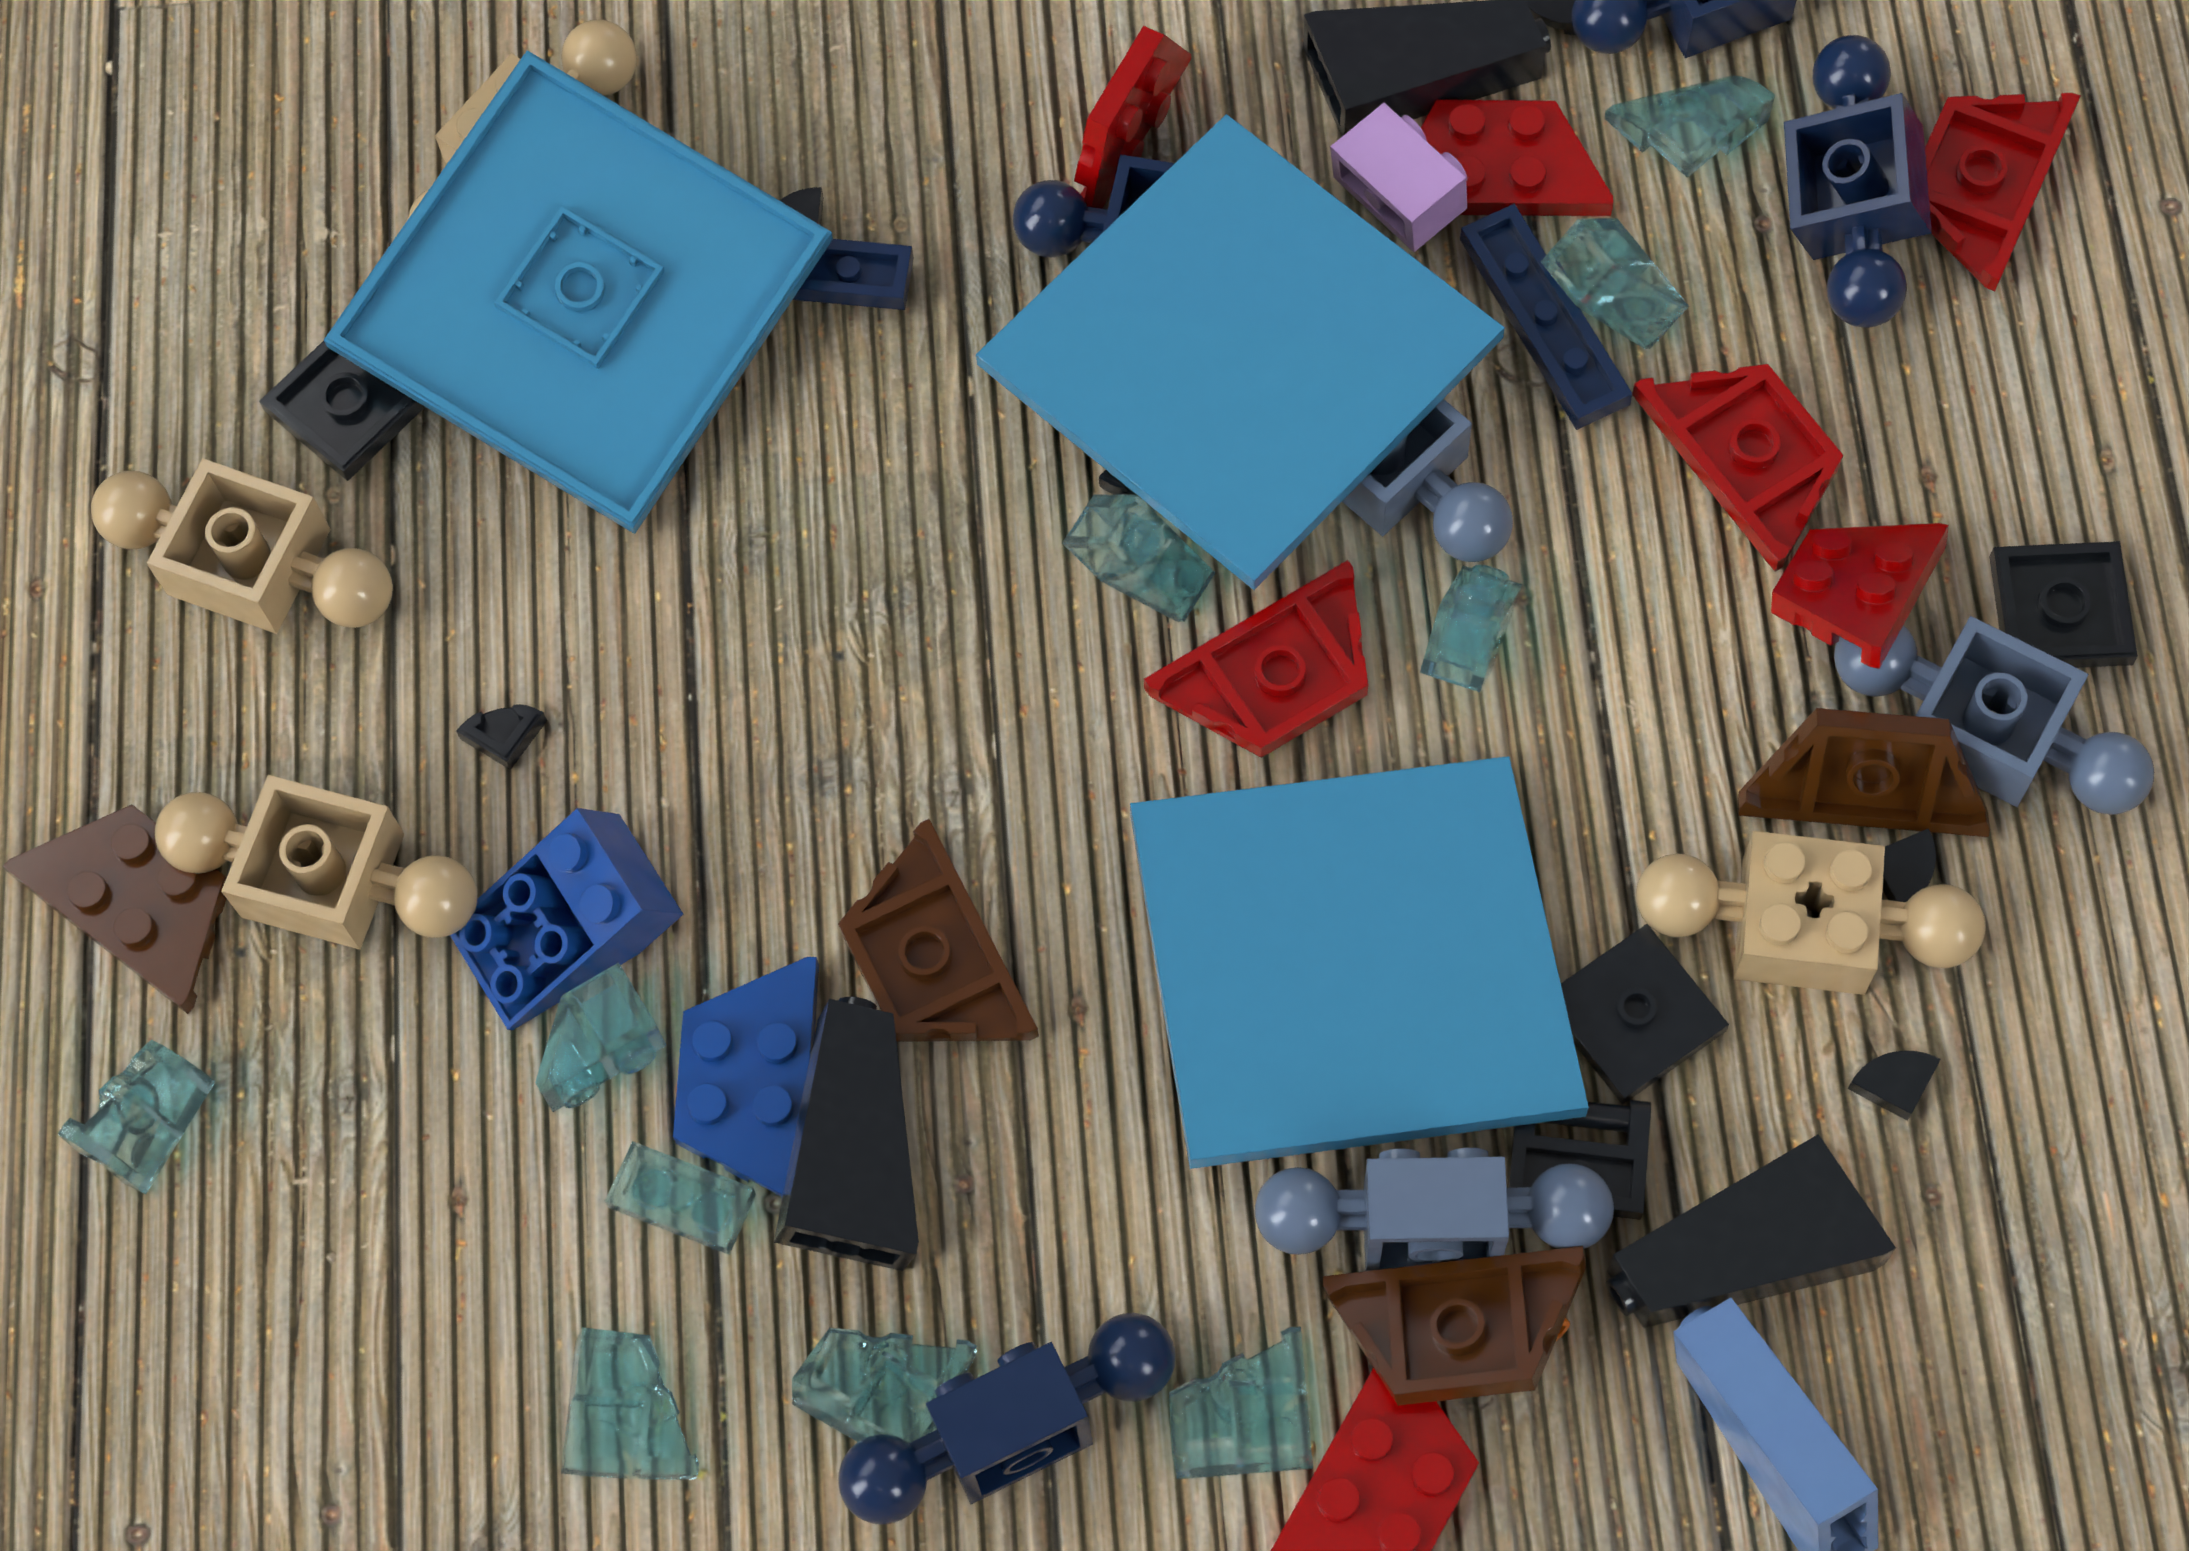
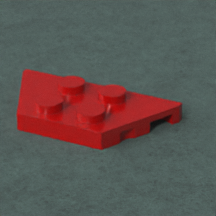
[1074,26,1191,209]
[1925,93,2081,292]
[1421,100,1613,216]
[1632,364,1843,572]
[1771,523,1949,669]
[1144,560,1368,758]
[1271,1368,1479,1551]

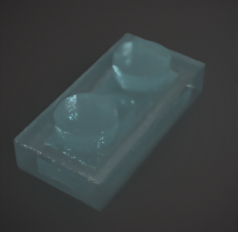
[605,1141,756,1255]

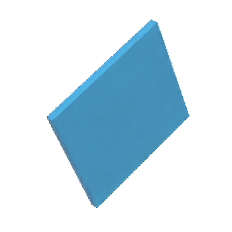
[324,50,833,534]
[976,114,1505,590]
[1130,756,1589,1169]

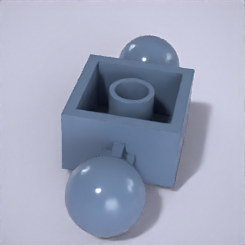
[1342,399,1513,562]
[1834,616,2154,815]
[1255,1148,1614,1271]

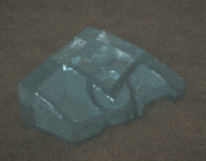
[1604,75,1775,178]
[57,1040,215,1195]
[1169,1326,1313,1479]
[561,1327,699,1480]
[792,1327,977,1443]

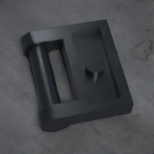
[1508,1100,1651,1220]

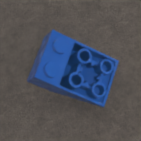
[450,808,684,1030]

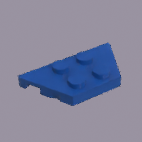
[673,957,819,1198]

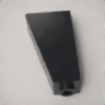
[1303,0,1551,136]
[774,997,919,1271]
[1606,1134,1896,1328]

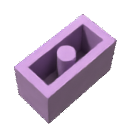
[1330,103,1467,252]

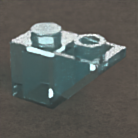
[1541,218,1689,349]
[1062,494,1215,622]
[1420,565,1523,692]
[535,962,666,1112]

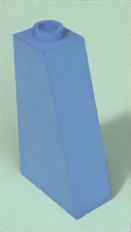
[1673,1297,1878,1551]

